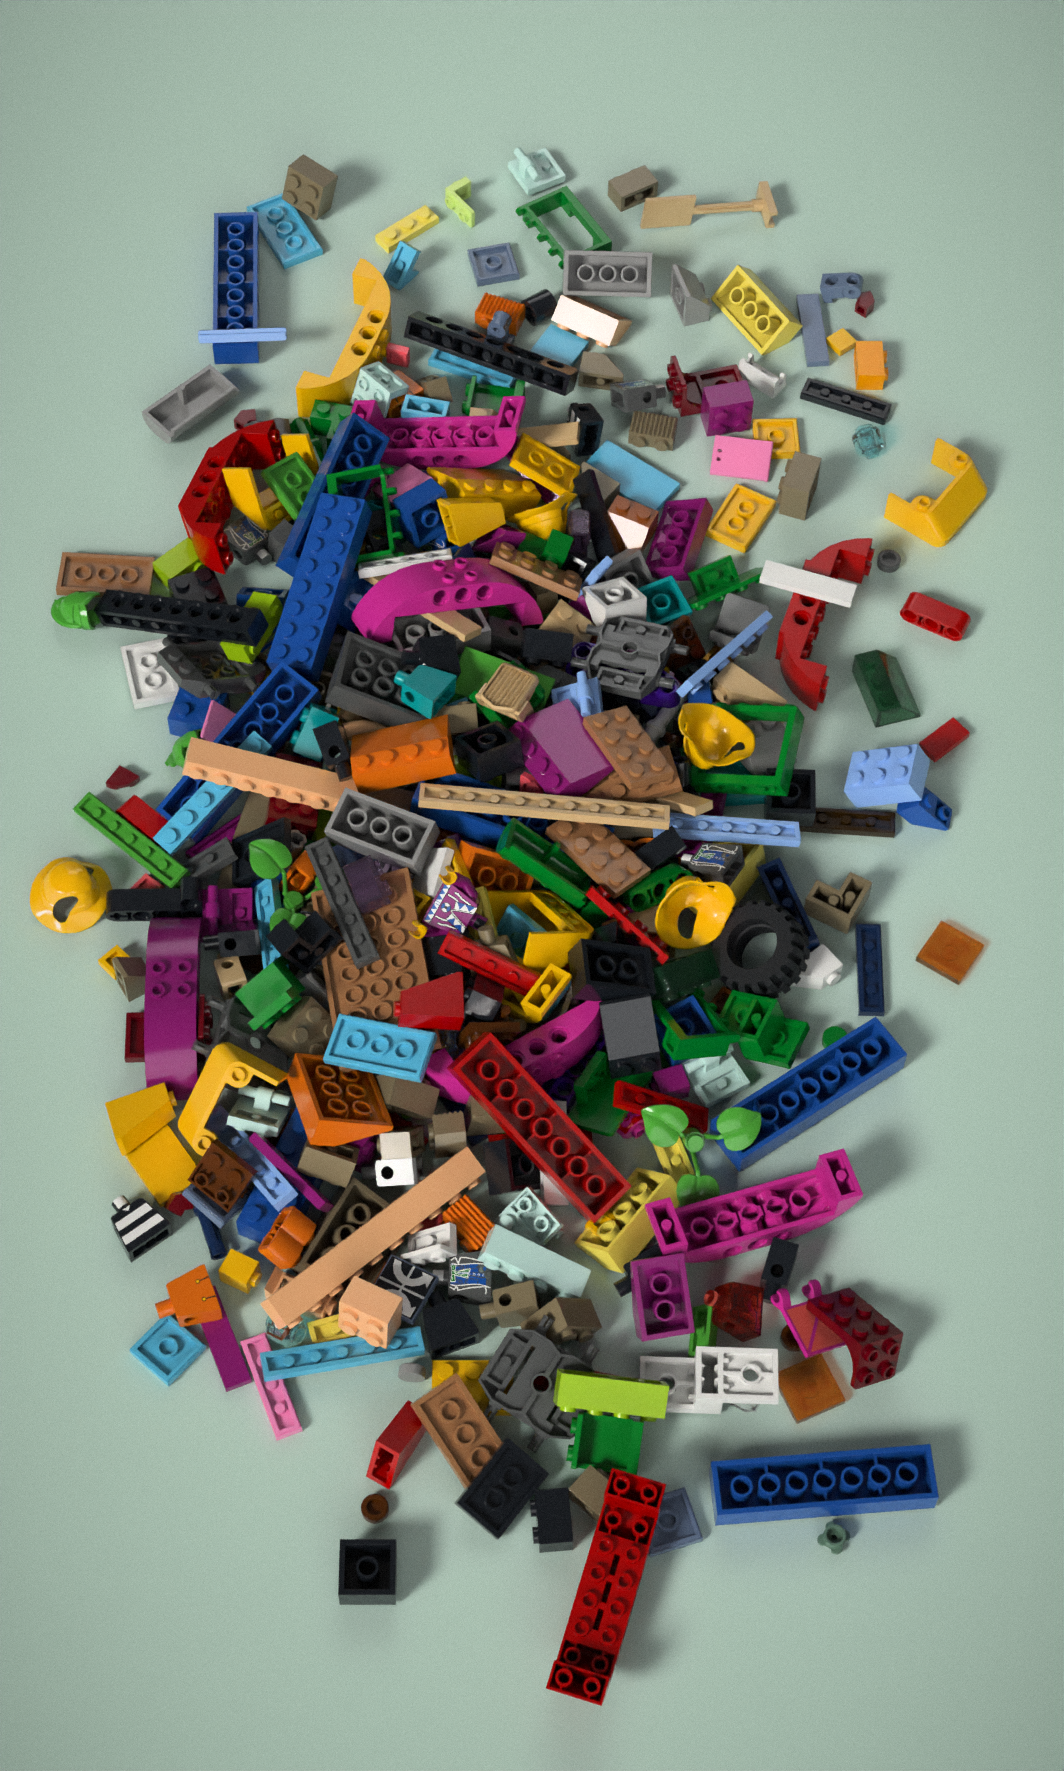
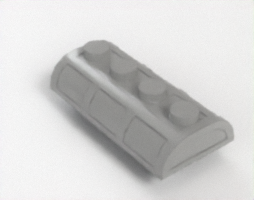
[142,364,240,444]

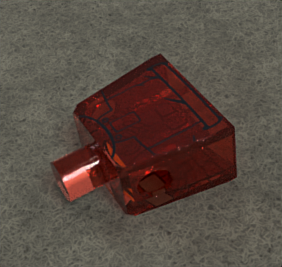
[704,1282,764,1342]

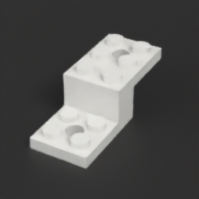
[639,1346,779,1414]

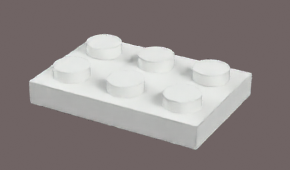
[120,638,179,710]

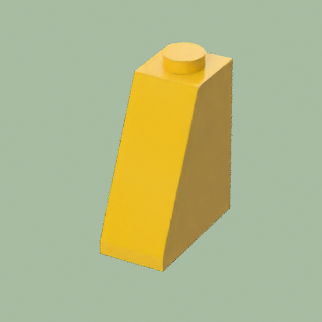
[437,497,506,547]
[105,1082,178,1156]

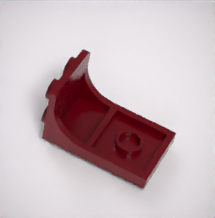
[666,355,743,417]
[263,752,323,840]
[124,994,213,1063]
[806,1288,903,1389]

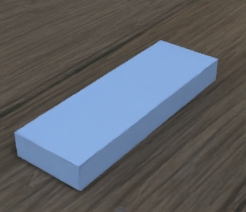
[578,556,613,597]

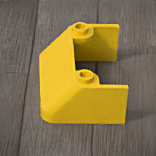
[222,434,319,530]
[884,438,987,547]
[487,890,594,971]
[178,1042,289,1156]

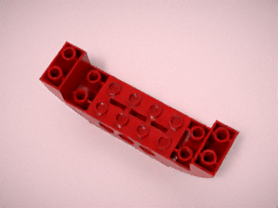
[178,420,286,575]
[775,538,875,711]
[546,1468,666,1706]

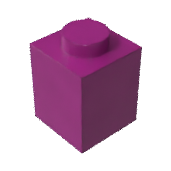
[649,1064,690,1099]

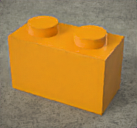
[853,341,888,390]

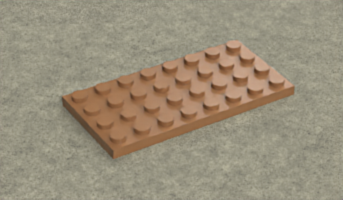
[311,867,443,1073]

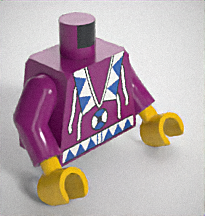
[409,865,488,939]

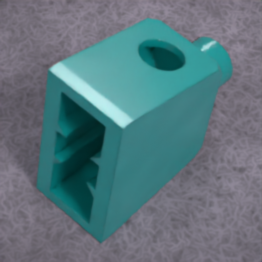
[394,665,457,719]

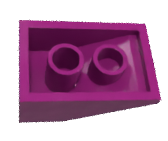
[630,1252,695,1342]

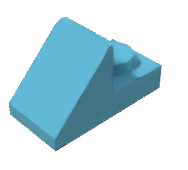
[383,241,421,290]

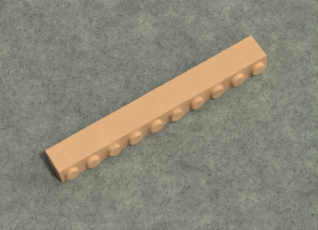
[182,737,415,812]
[260,1146,486,1330]

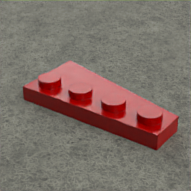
[585,885,669,965]

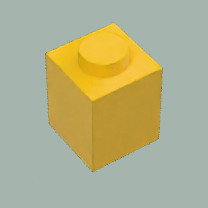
[218,1249,262,1294]

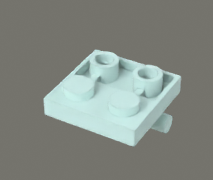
[508,147,566,196]
[682,1043,750,1108]
[226,1085,291,1137]
[493,1187,564,1247]

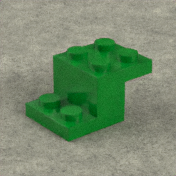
[235,955,305,1031]
[716,990,810,1069]

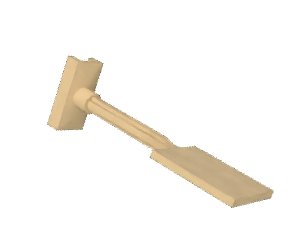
[640,181,778,229]

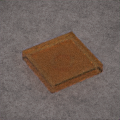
[915,921,984,985]
[778,1354,846,1424]

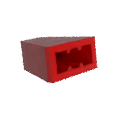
[393,972,464,1030]
[366,1400,426,1490]

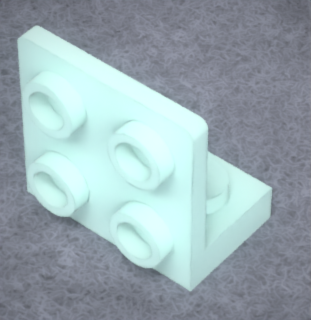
[350,361,409,418]

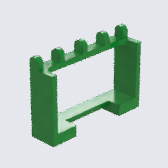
[515,186,612,269]
[326,464,405,568]
[651,974,740,1060]

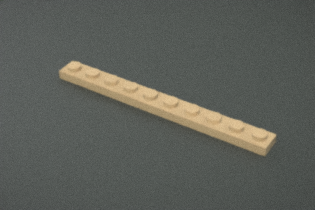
[418,783,670,830]

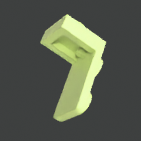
[445,177,475,228]

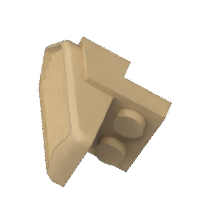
[475,662,539,723]

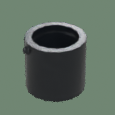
[521,289,557,326]

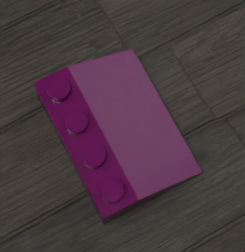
[508,699,614,797]

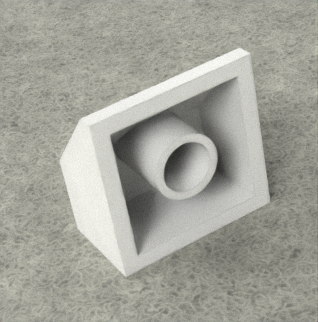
[582,577,647,627]

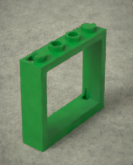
[691,702,805,796]

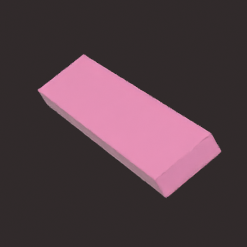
[240,1332,302,1441]

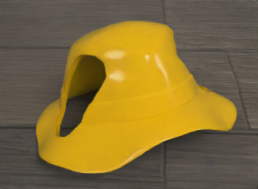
[505,492,578,540]
[678,703,755,769]
[30,857,113,933]
[655,876,736,949]

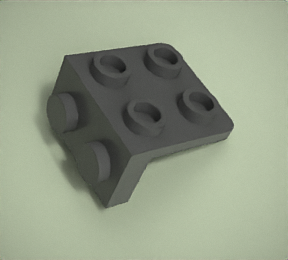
[708,593,770,656]

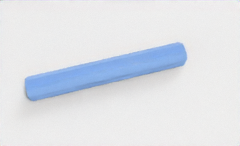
[198,327,287,344]

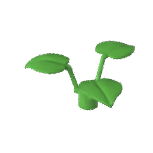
[249,839,357,932]
[641,1104,761,1207]

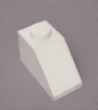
[791,944,843,990]

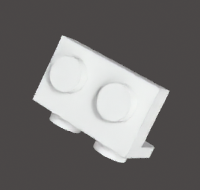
[399,1222,457,1268]

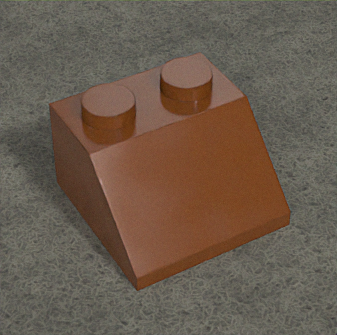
[607,495,659,553]

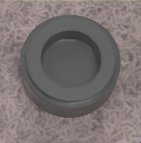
[877,549,901,573]

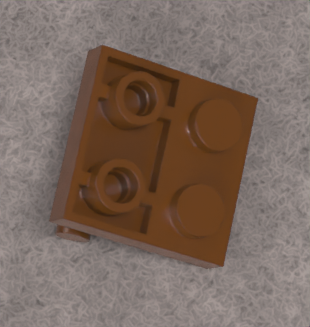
[665,615,706,674]
[456,1005,521,1050]
[188,1139,258,1212]

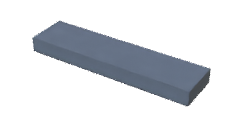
[796,294,829,367]

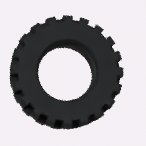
[708,900,810,999]

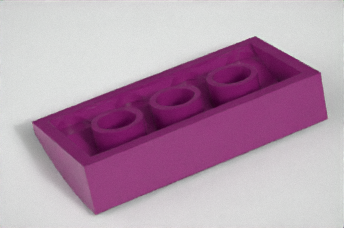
[646,498,713,581]

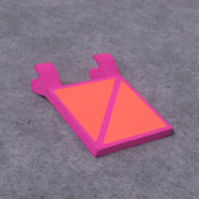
[770,1279,846,1358]

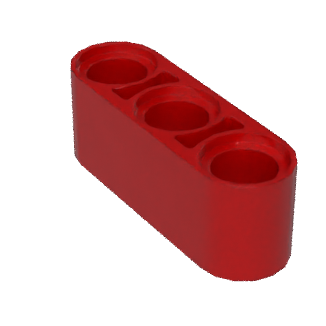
[900,592,971,641]
[115,795,168,853]

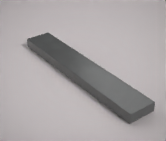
[305,836,381,970]

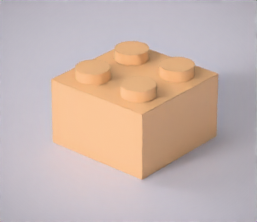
[338,1276,403,1349]

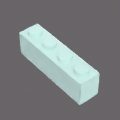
[477,1224,591,1299]

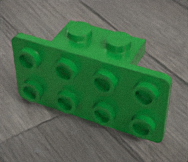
[686,555,763,611]
[568,1051,656,1137]

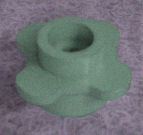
[817,1521,850,1555]

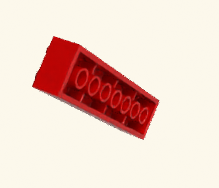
[447,1032,632,1223]

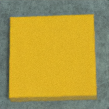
[752,418,800,459]

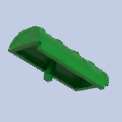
[496,817,592,909]

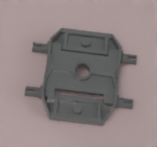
[571,616,689,700]
[157,637,266,700]
[191,995,293,1099]
[478,1315,600,1453]

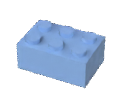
[844,744,930,808]

